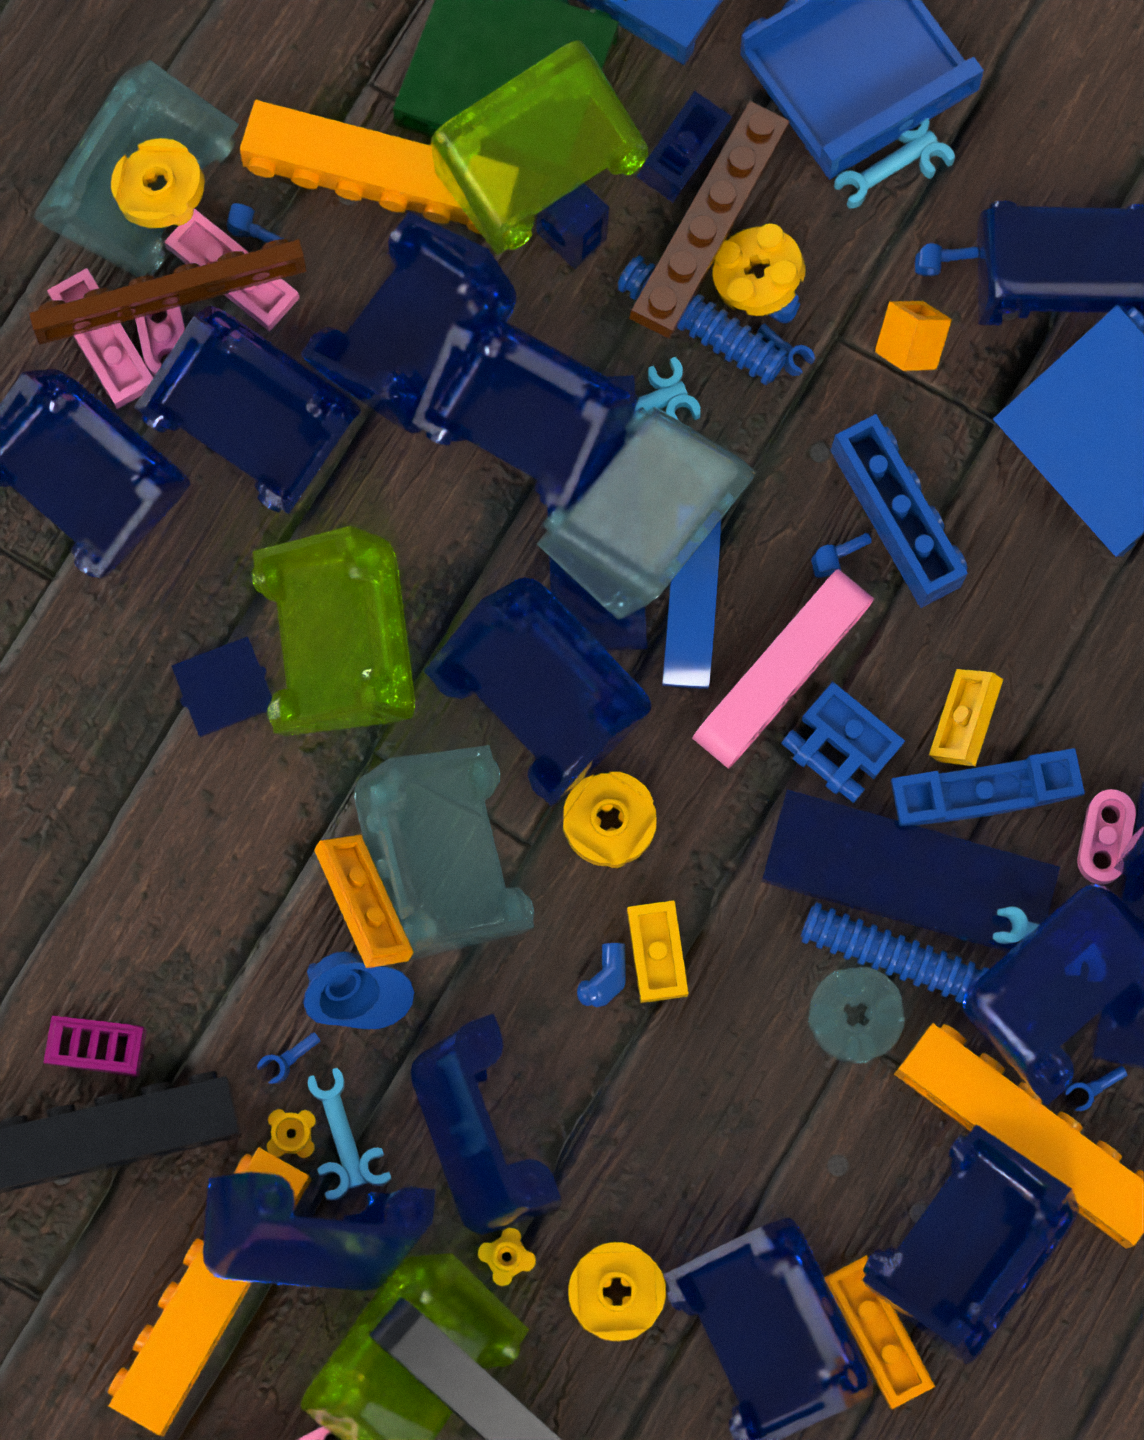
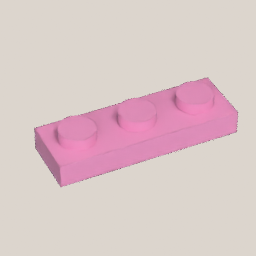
[164,208,300,332]
[47,268,157,409]

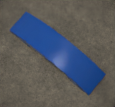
[662,504,722,689]
[891,748,1085,826]

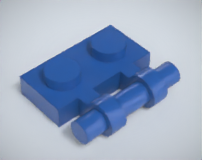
[781,681,905,803]

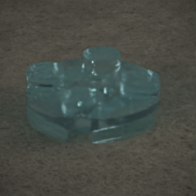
[808,967,904,1064]

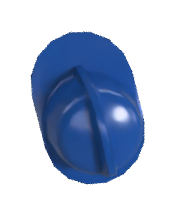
[303,951,414,1029]

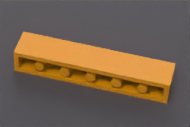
[240,100,519,235]
[894,1023,1144,1249]
[107,1147,311,1436]

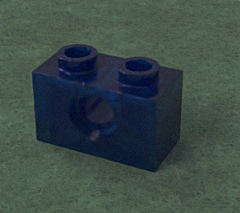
[637,91,732,203]
[536,170,610,269]

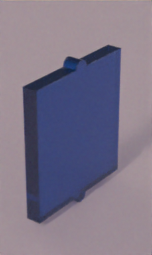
[172,636,276,738]

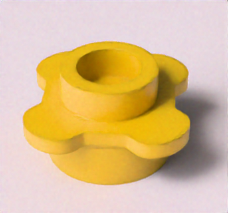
[267,1109,316,1158]
[478,1228,536,1286]

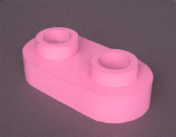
[135,307,191,382]
[1077,789,1136,885]

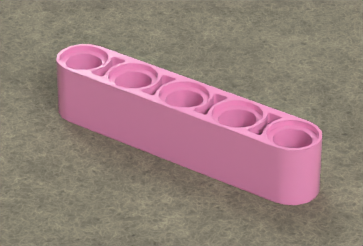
[692,569,874,769]

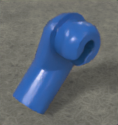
[577,943,626,1007]

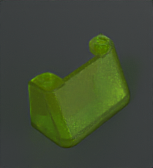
[431,40,648,255]
[252,526,415,736]
[300,1253,529,1440]

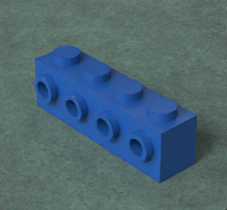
[830,414,968,608]

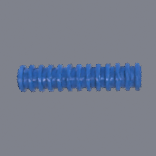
[618,255,788,385]
[800,903,991,1008]

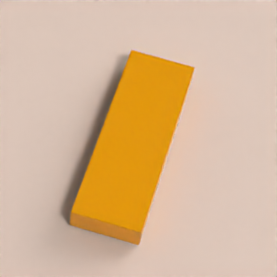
[314,834,414,969]
[823,1255,935,1410]

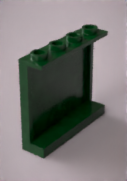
[393,0,619,183]

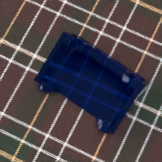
[978,201,1144,325]
[301,212,516,433]
[134,306,361,514]
[412,317,639,511]
[0,369,191,579]
[424,577,651,807]
[963,884,1144,1105]
[410,1013,561,1235]
[862,1124,1079,1365]
[203,1171,435,1291]
[663,1217,873,1440]

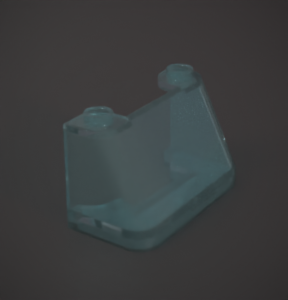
[34,60,239,277]
[537,407,756,620]
[355,745,534,960]

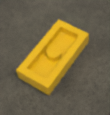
[929,669,1003,766]
[627,901,689,1003]

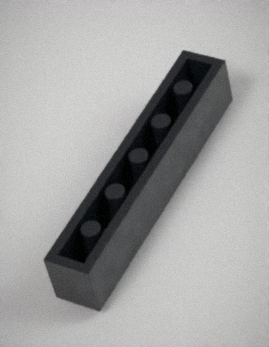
[0,1071,242,1194]

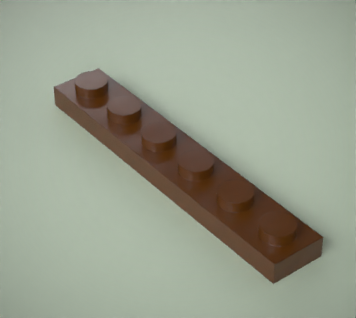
[629,101,790,339]
[29,239,306,345]

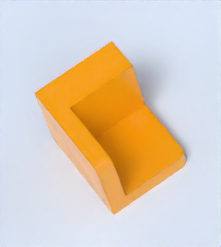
[875,301,952,371]

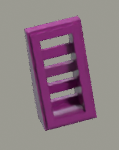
[43,1016,147,1078]

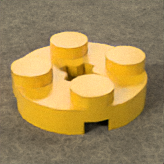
[111,138,205,228]
[712,224,806,316]
[563,772,656,868]
[568,1242,666,1341]

